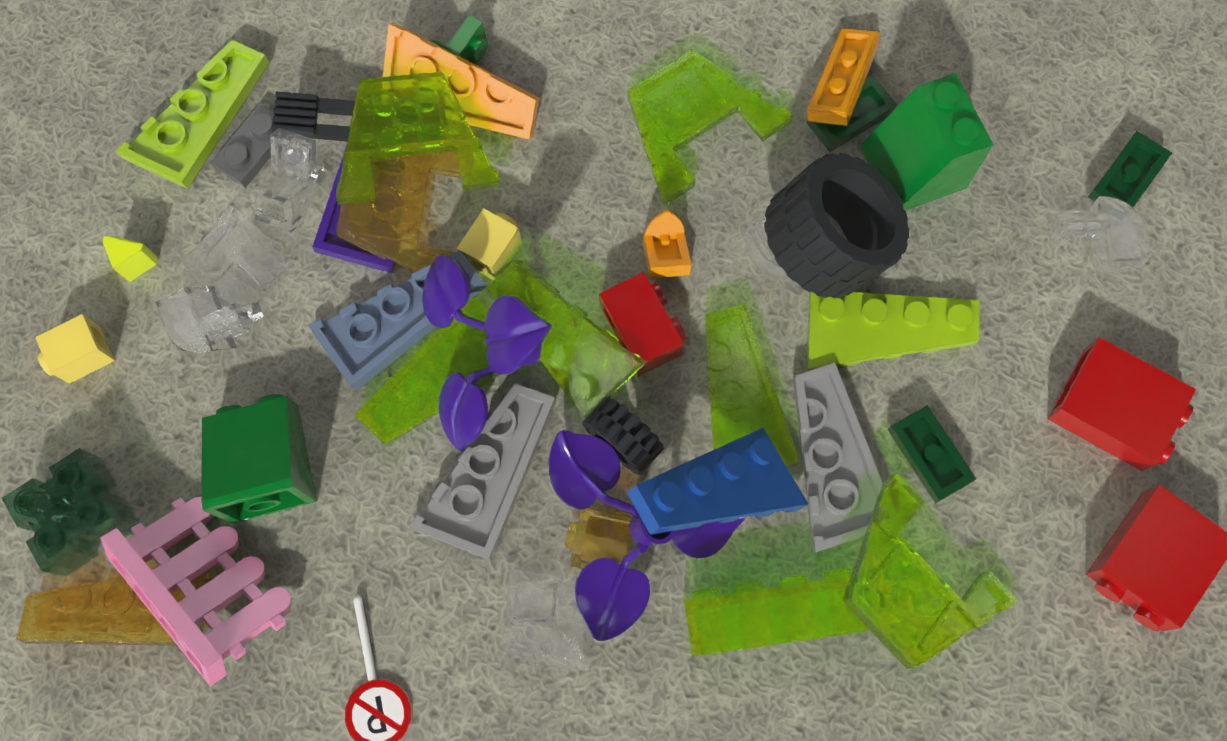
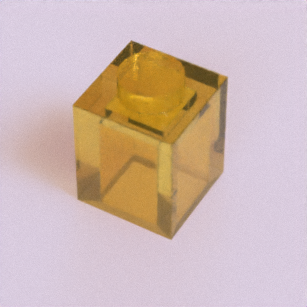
[565,506,632,570]

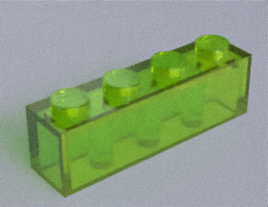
[683,568,876,658]

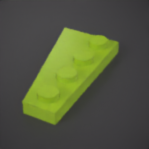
[115,40,270,189]
[806,292,980,372]

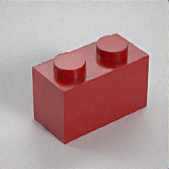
[599,272,687,377]

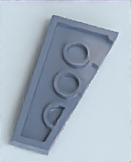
[308,250,488,391]

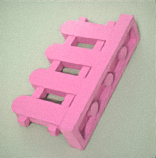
[100,497,292,687]

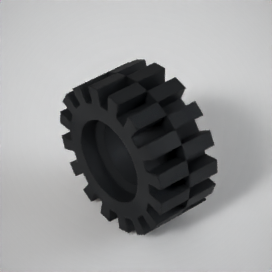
[582,396,664,475]

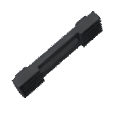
[272,91,440,149]

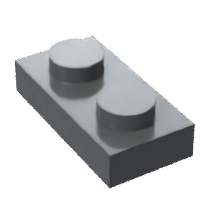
[210,103,287,188]

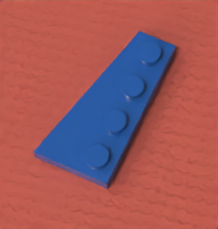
[627,428,809,535]

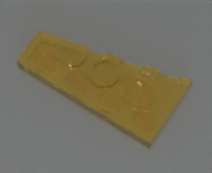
[16,566,214,646]

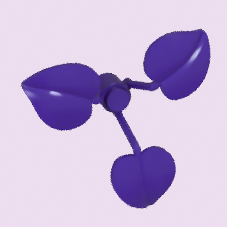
[422,254,552,451]
[548,430,746,641]

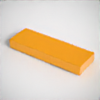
[807,29,880,126]

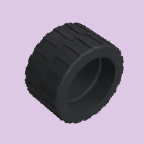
[764,153,909,298]

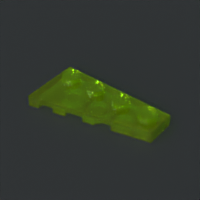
[488,260,647,417]
[354,296,501,446]
[704,303,799,468]

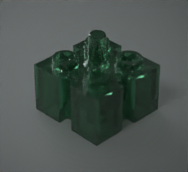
[1,448,139,577]

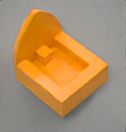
[643,209,692,278]

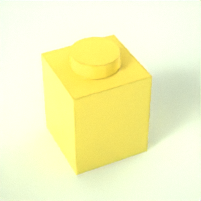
[457,208,522,282]
[35,314,115,383]

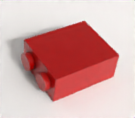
[1047,337,1196,471]
[1085,485,1227,631]

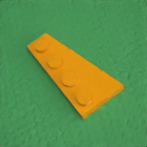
[379,23,540,139]

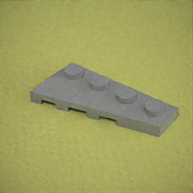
[793,363,899,554]
[408,383,556,561]

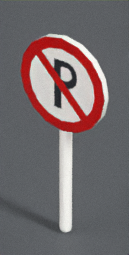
[345,595,412,741]

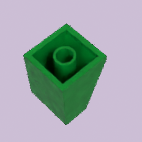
[860,73,994,211]
[201,394,317,524]

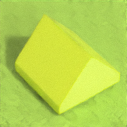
[102,235,159,282]

